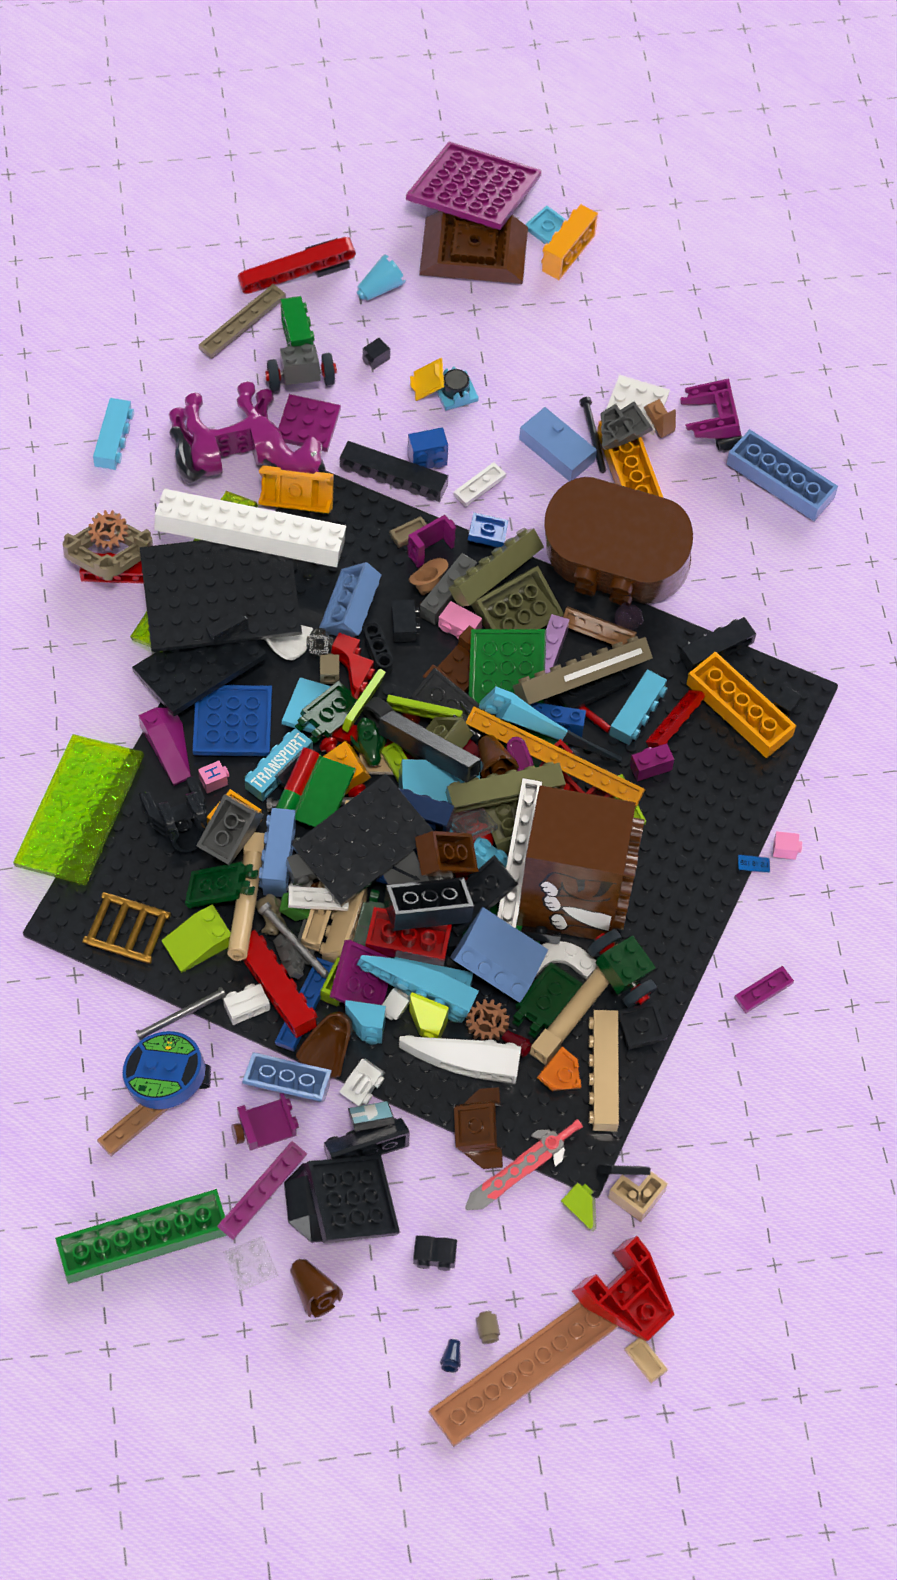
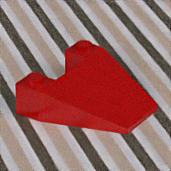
[572,1236,675,1341]

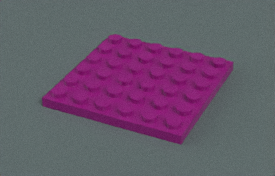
[406,141,542,230]

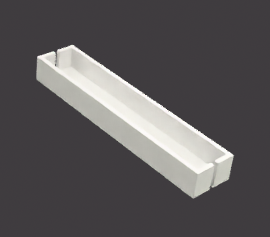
[154,489,346,567]

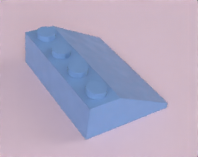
[450,907,548,1003]

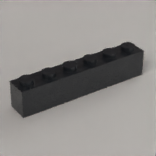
[340,441,449,502]

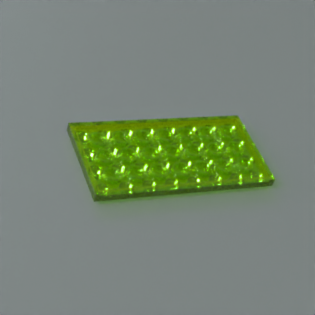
[13,734,144,885]

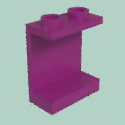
[408,515,456,568]
[237,1093,299,1151]

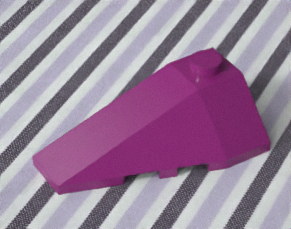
[138,707,191,786]

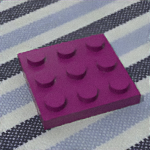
[278,394,341,452]
[330,940,392,1005]

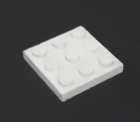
[606,375,670,435]

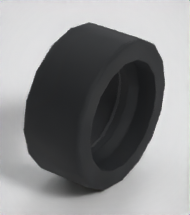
[363,697,395,730]

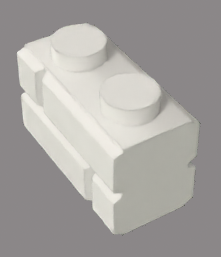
[223,984,270,1025]

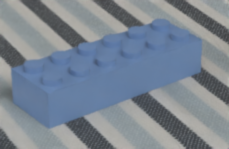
[726,429,838,522]

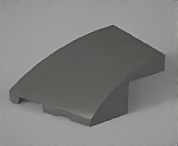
[601,401,653,450]

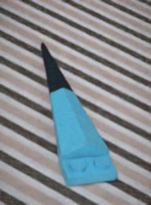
[479,687,622,762]

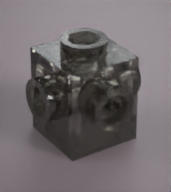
[306,628,334,656]

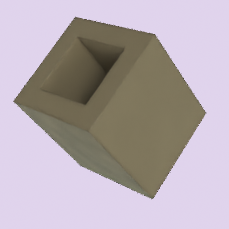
[320,654,339,684]

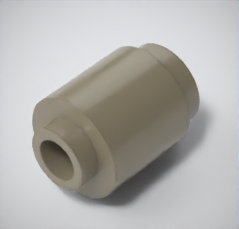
[476,1311,500,1344]

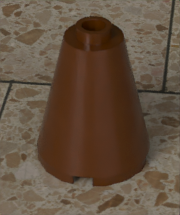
[478,735,519,779]
[290,1259,343,1318]

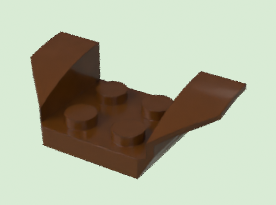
[423,625,474,693]
[454,1087,503,1169]

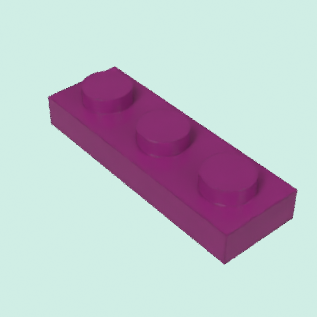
[734,965,794,1013]

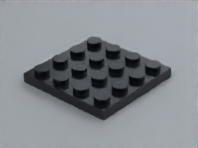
[305,1155,400,1243]

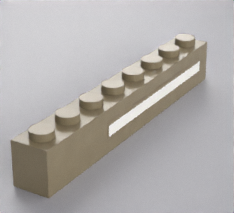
[512,636,653,705]

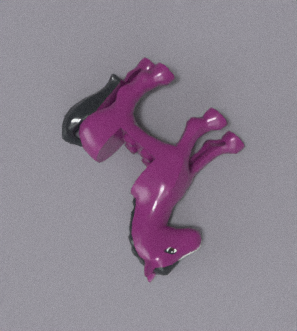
[169,381,326,483]

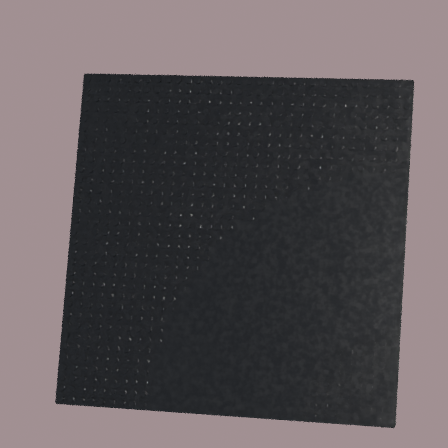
[23,470,838,1198]

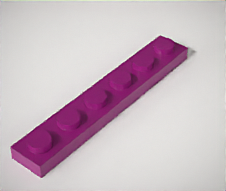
[217,1141,307,1240]

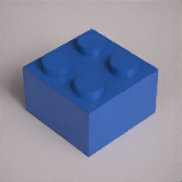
[407,427,448,469]

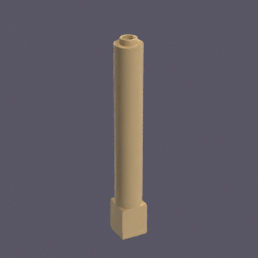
[227,832,265,961]
[530,944,617,1065]

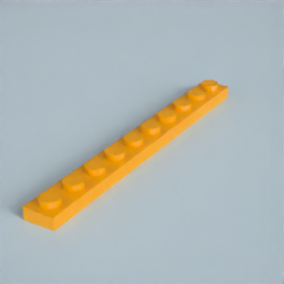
[466,707,645,807]

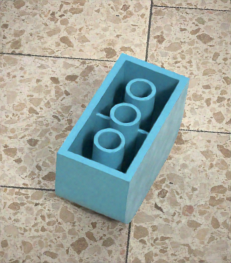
[398,759,480,818]

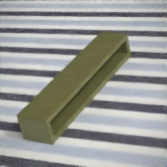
[449,528,544,607]
[445,762,566,814]

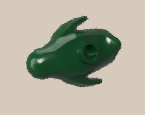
[350,718,387,767]

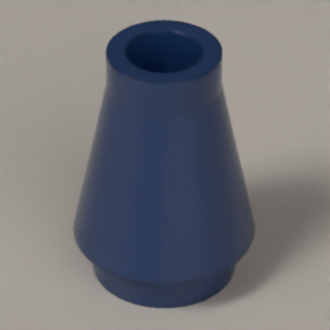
[440,1339,461,1373]

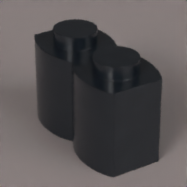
[413,1235,457,1271]

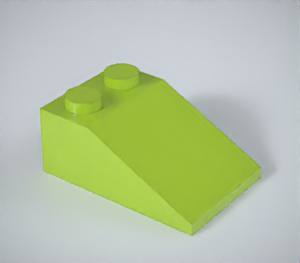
[162,904,231,973]

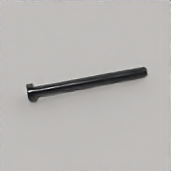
[579,397,606,473]

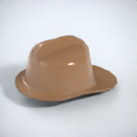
[409,558,448,595]

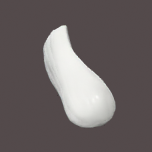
[265,625,313,660]

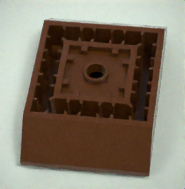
[419,211,528,284]

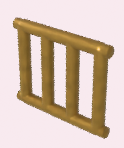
[82,892,171,964]

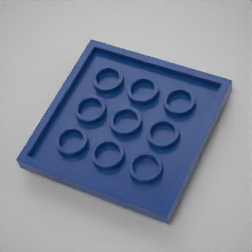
[193,685,272,756]

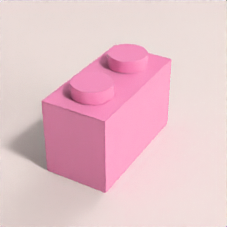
[438,601,482,639]

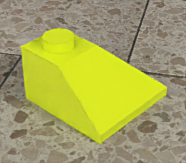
[409,992,449,1038]

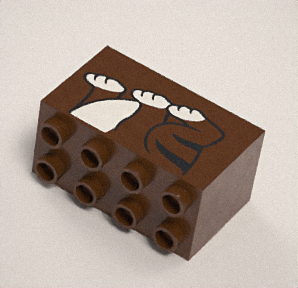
[517,785,644,940]

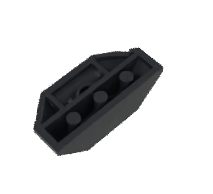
[284,1163,323,1243]

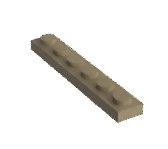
[199,284,286,359]

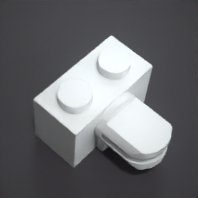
[339,1059,385,1106]

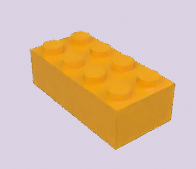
[541,204,598,280]

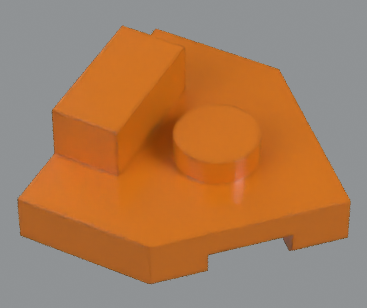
[537,1046,581,1091]

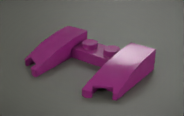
[680,378,741,439]

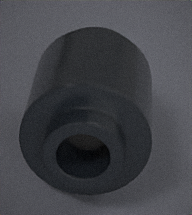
[715,435,742,452]

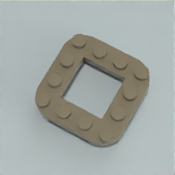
[63,513,153,580]

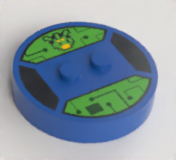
[123,1031,206,1109]

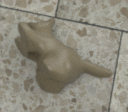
[255,894,286,936]

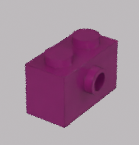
[630,744,674,781]

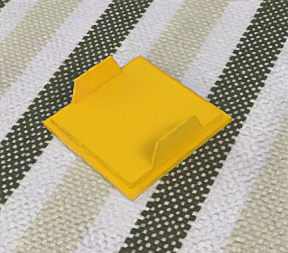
[410,357,444,401]

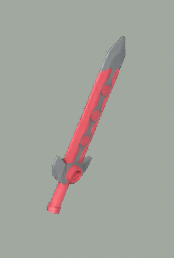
[465,1119,583,1210]

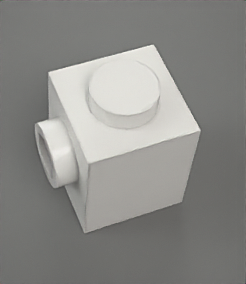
[382,988,410,1020]

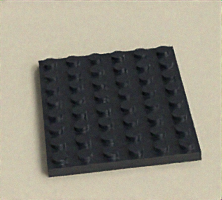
[140,540,302,652]

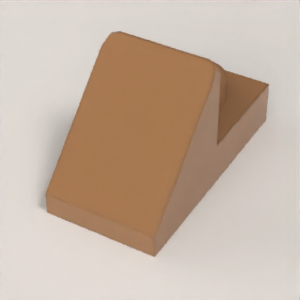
[643,399,676,438]

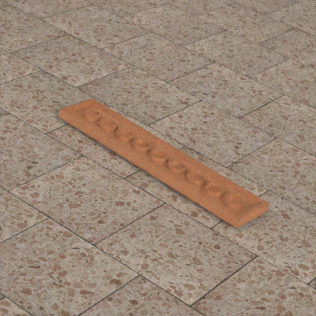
[428,1302,619,1447]

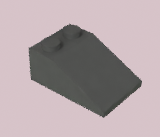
[196,794,264,865]

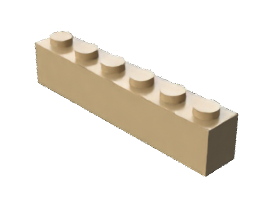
[589,1010,619,1131]

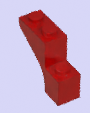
[331,633,375,699]

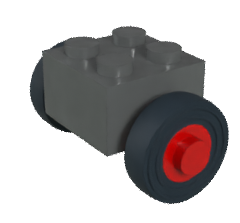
[265,344,337,392]

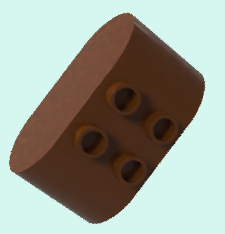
[544,477,693,606]

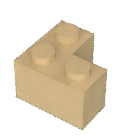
[608,1171,668,1222]

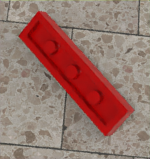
[646,690,705,748]

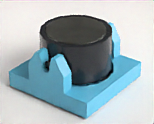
[436,366,479,411]

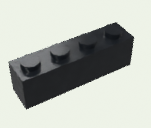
[680,617,757,672]

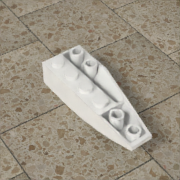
[399,1035,521,1084]

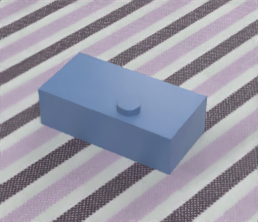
[519,407,597,481]

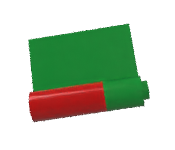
[276,747,356,827]

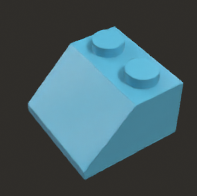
[345,1000,386,1044]

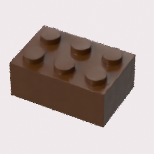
[415,831,478,877]

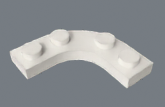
[535,941,597,980]

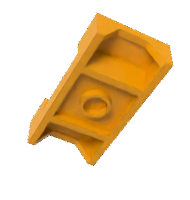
[258,465,334,513]

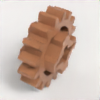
[88,510,129,551]
[466,999,509,1041]

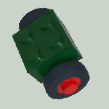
[588,929,657,1008]

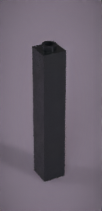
[379,711,481,783]

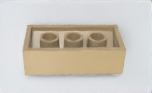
[320,888,367,963]

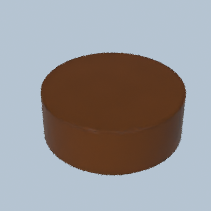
[231,1123,245,1144]

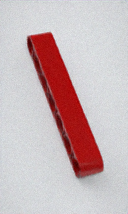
[237,237,356,294]

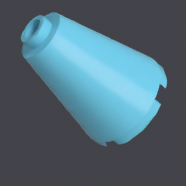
[356,254,406,301]

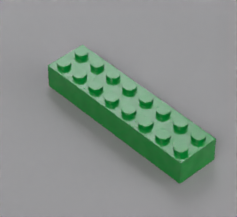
[55,1189,227,1284]

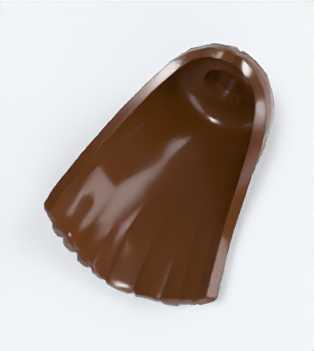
[296,1011,353,1079]

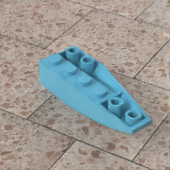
[357,955,479,1023]

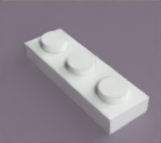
[454,462,506,507]
[288,886,349,911]

